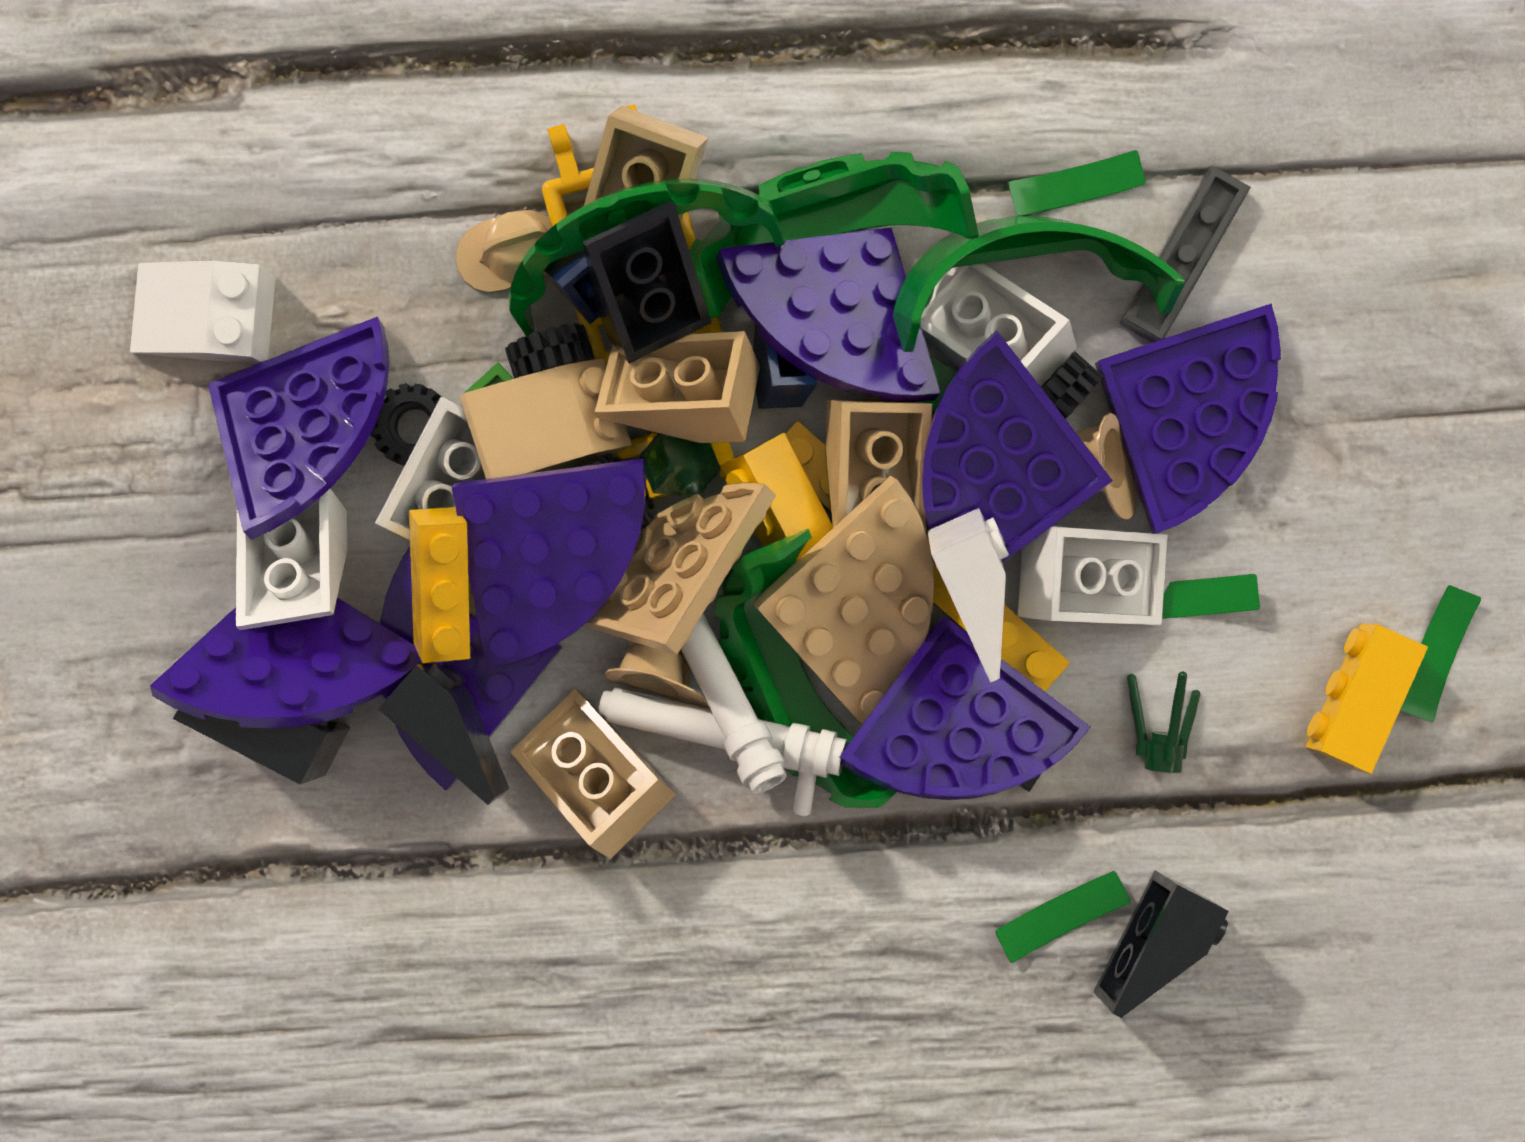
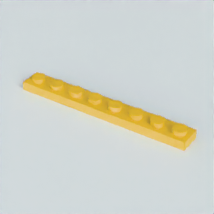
[785,420,1070,691]

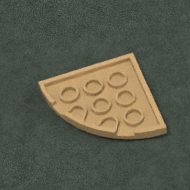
[752,476,934,725]
[582,483,776,655]

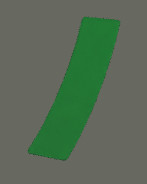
[1008,150,1146,216]
[1162,574,1260,619]
[1401,585,1481,722]
[995,871,1131,963]

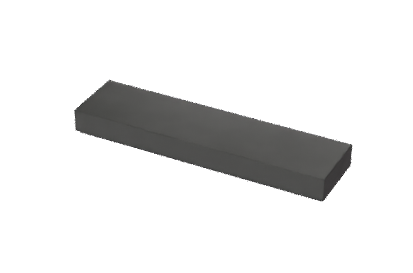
[1119,165,1251,342]

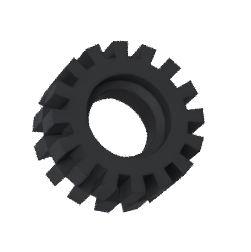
[505,323,595,379]
[1041,352,1103,419]
[370,383,443,466]

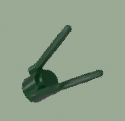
[1127,671,1201,773]

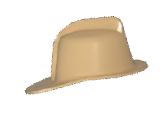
[456,210,552,292]
[1075,413,1137,520]
[605,641,710,708]

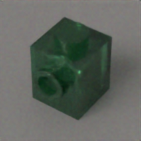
[639,433,721,498]

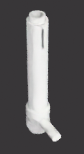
[681,613,787,794]
[599,687,848,816]

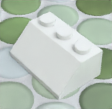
[375,397,486,540]

